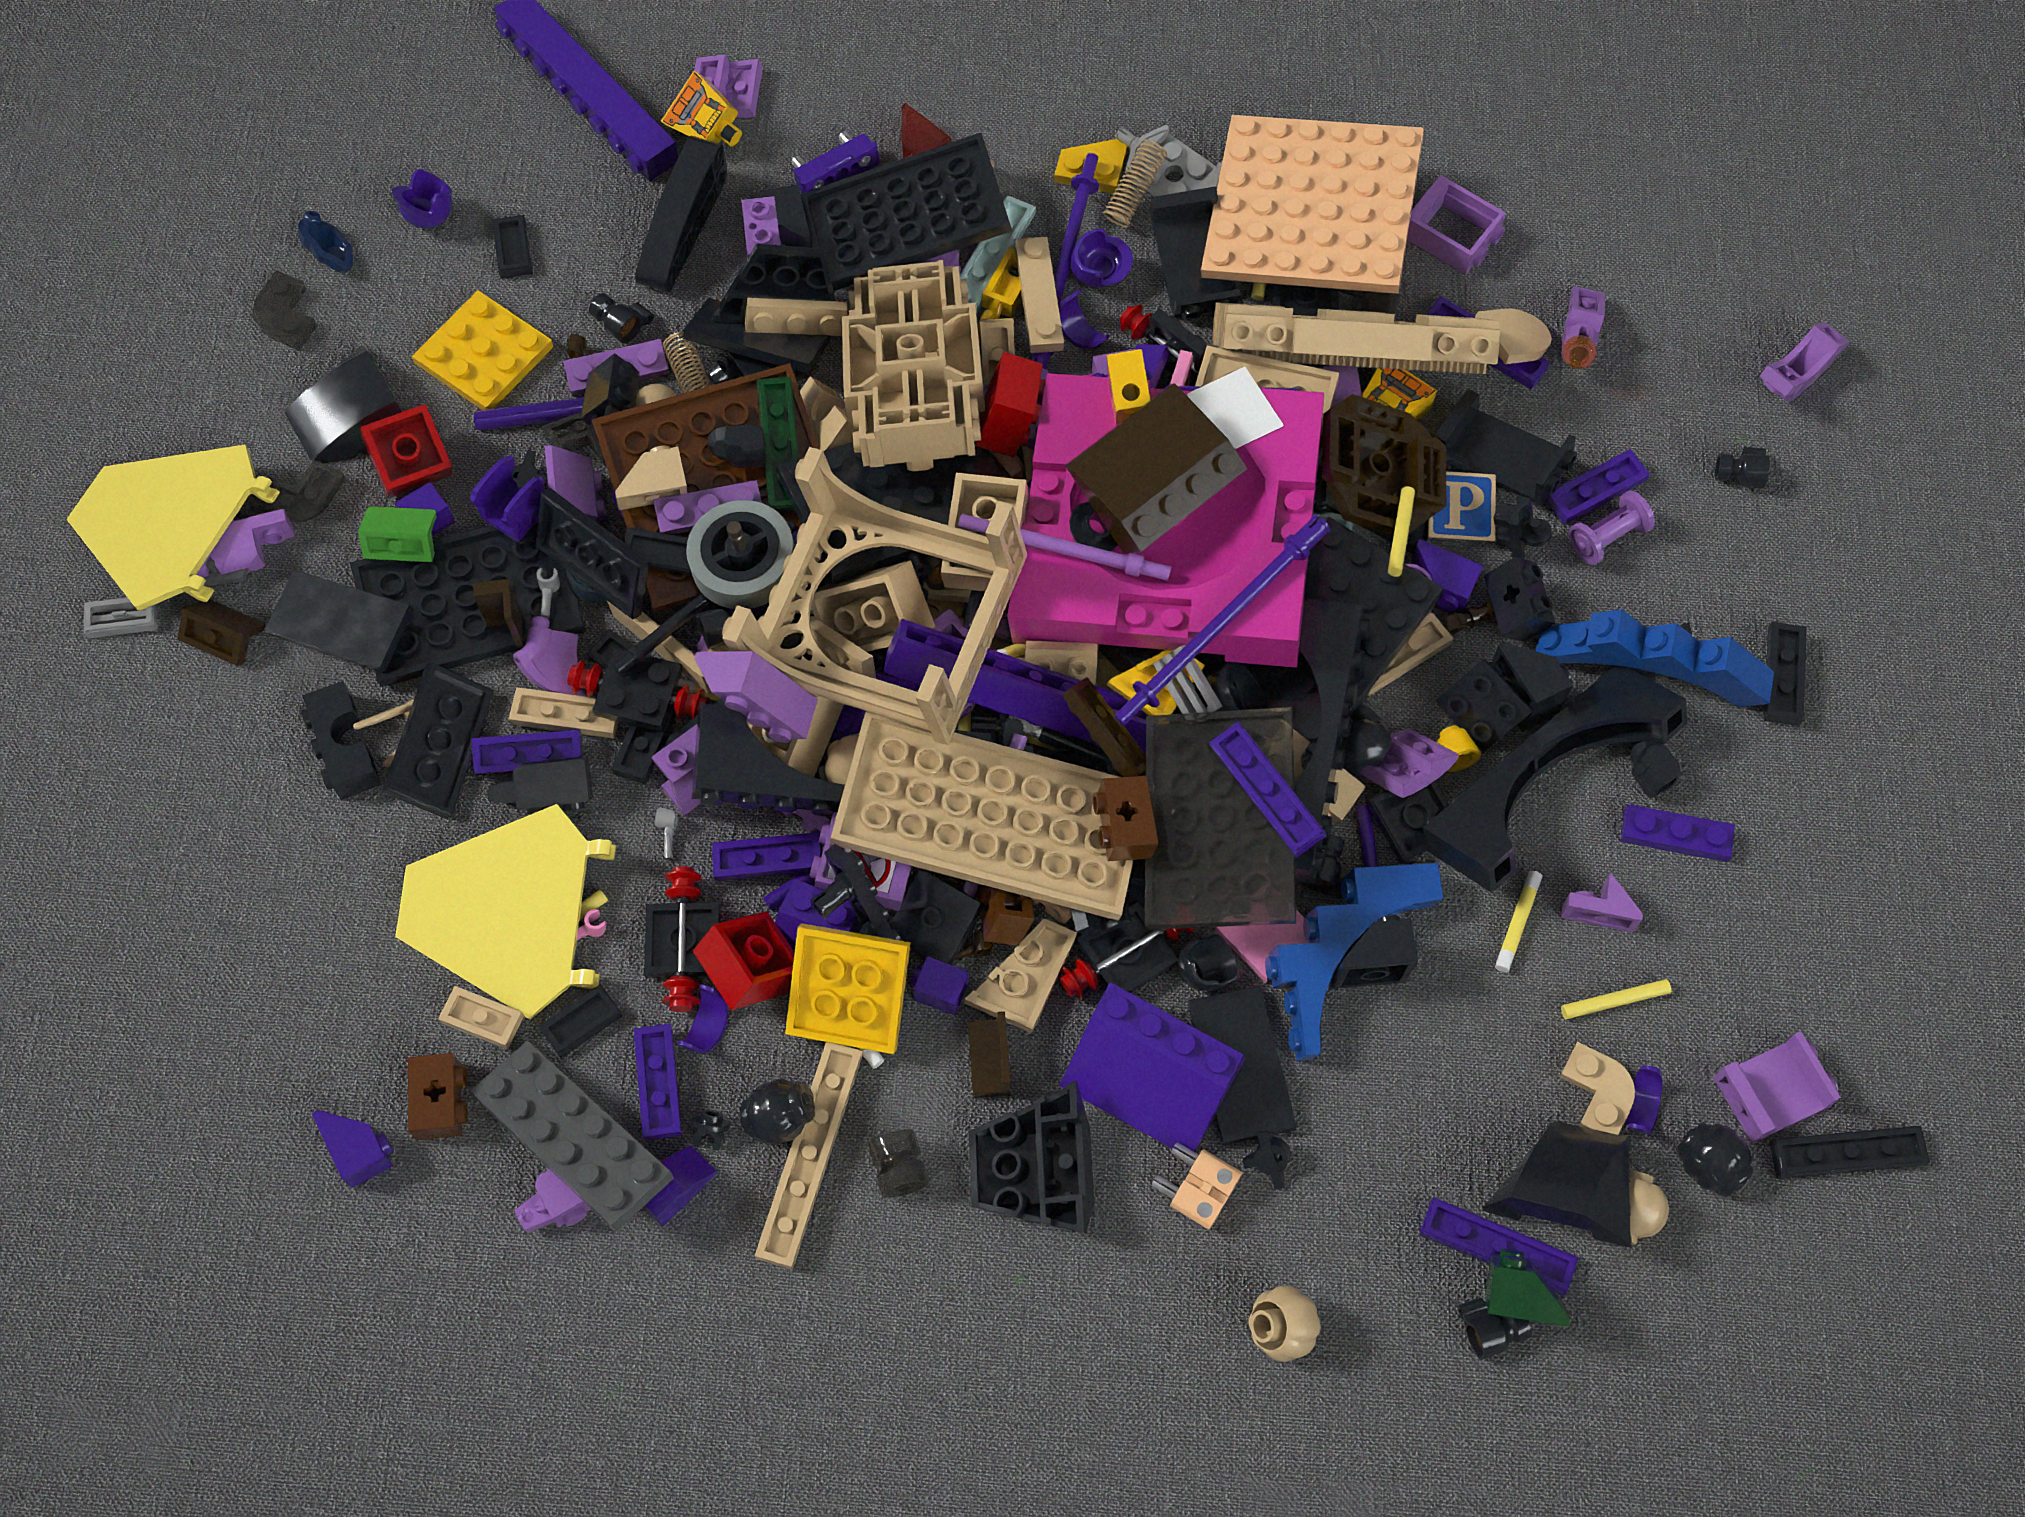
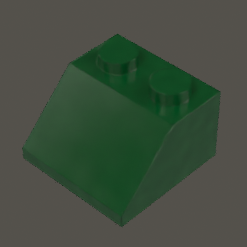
[1485,1249,1570,1327]

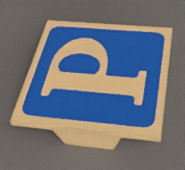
[1428,471,1496,542]

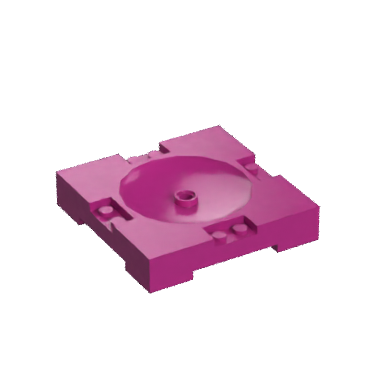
[1007,373,1324,668]

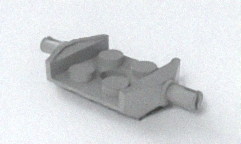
[1115,125,1222,197]

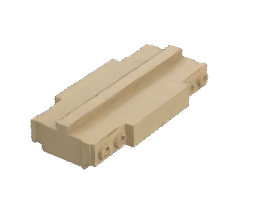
[842,260,985,471]
[1212,303,1501,374]

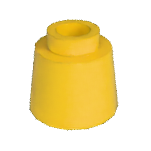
[1437,725,1481,772]

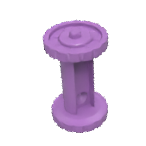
[1568,491,1655,565]

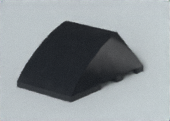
[711,244,836,324]
[284,345,402,465]
[969,1081,1094,1233]
[1482,1121,1632,1248]

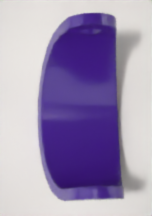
[1058,289,1110,349]
[677,984,728,1053]
[1625,1065,1663,1135]

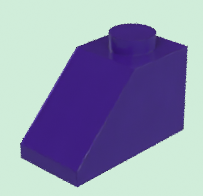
[1411,539,1483,613]
[312,1110,394,1188]
[643,1145,718,1227]

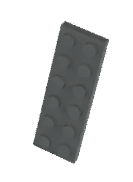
[470,1040,674,1232]

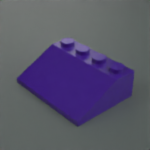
[1059,982,1245,1158]

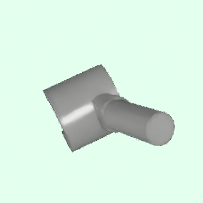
[537,568,560,618]
[654,807,679,859]

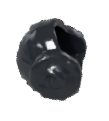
[740,1078,815,1146]
[1676,1122,1754,1198]

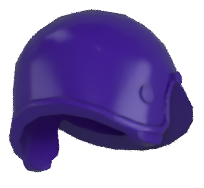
[392,169,453,229]
[1071,228,1133,288]

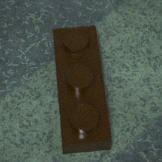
[1062,677,1152,777]

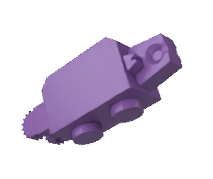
[514,1169,591,1233]

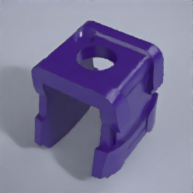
[470,456,545,542]

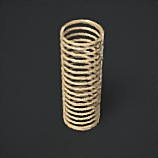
[1103,139,1168,227]
[663,332,712,393]

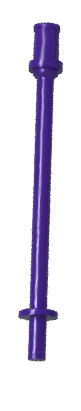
[1029,153,1099,369]
[1114,514,1330,726]

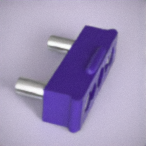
[792,131,880,193]

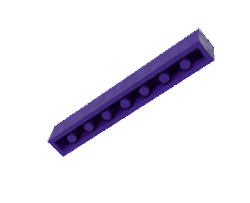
[494,0,679,182]
[884,618,1169,753]

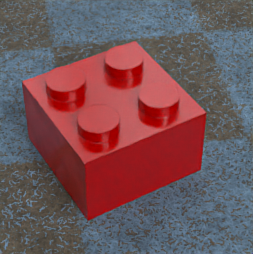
[975,352,1045,458]
[360,404,452,499]
[693,911,795,1010]

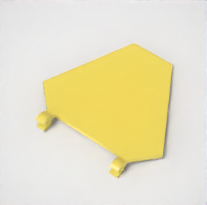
[66,445,280,611]
[395,804,616,1020]

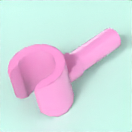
[577,909,606,940]

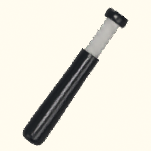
[996,714,1109,771]

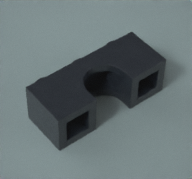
[301,681,382,800]

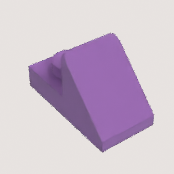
[1561,874,1643,933]

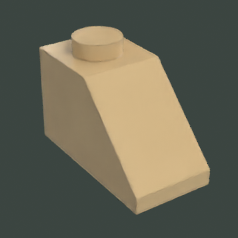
[615,445,687,510]

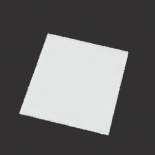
[1187,367,1284,449]

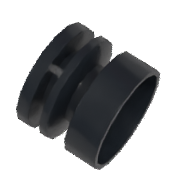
[1177,662,1270,754]

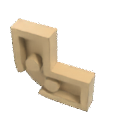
[1560,1042,1635,1135]

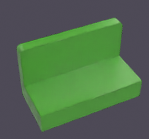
[358,506,437,562]

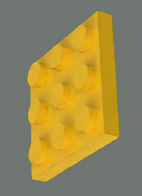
[412,290,554,410]
[785,923,911,1054]

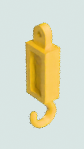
[978,237,1031,343]

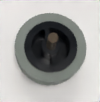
[686,500,795,609]

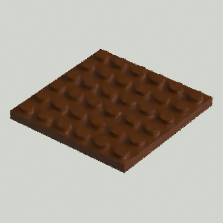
[592,363,821,612]

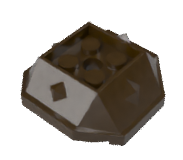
[1320,394,1447,536]

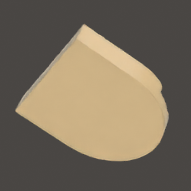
[1475,308,1552,364]

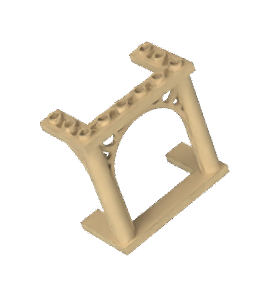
[722,447,1028,745]

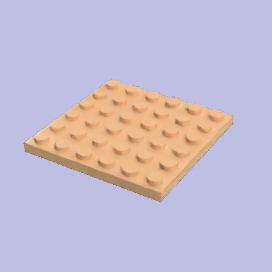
[1201,115,1424,294]

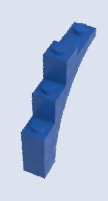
[1536,609,1774,707]
[1265,863,1443,1061]

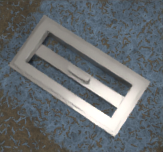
[84,597,158,639]
[1153,644,1222,726]

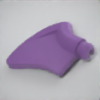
[513,616,588,697]

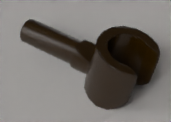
[567,334,594,359]
[955,930,993,961]

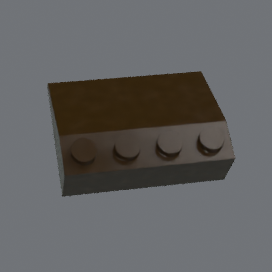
[1065,383,1247,554]

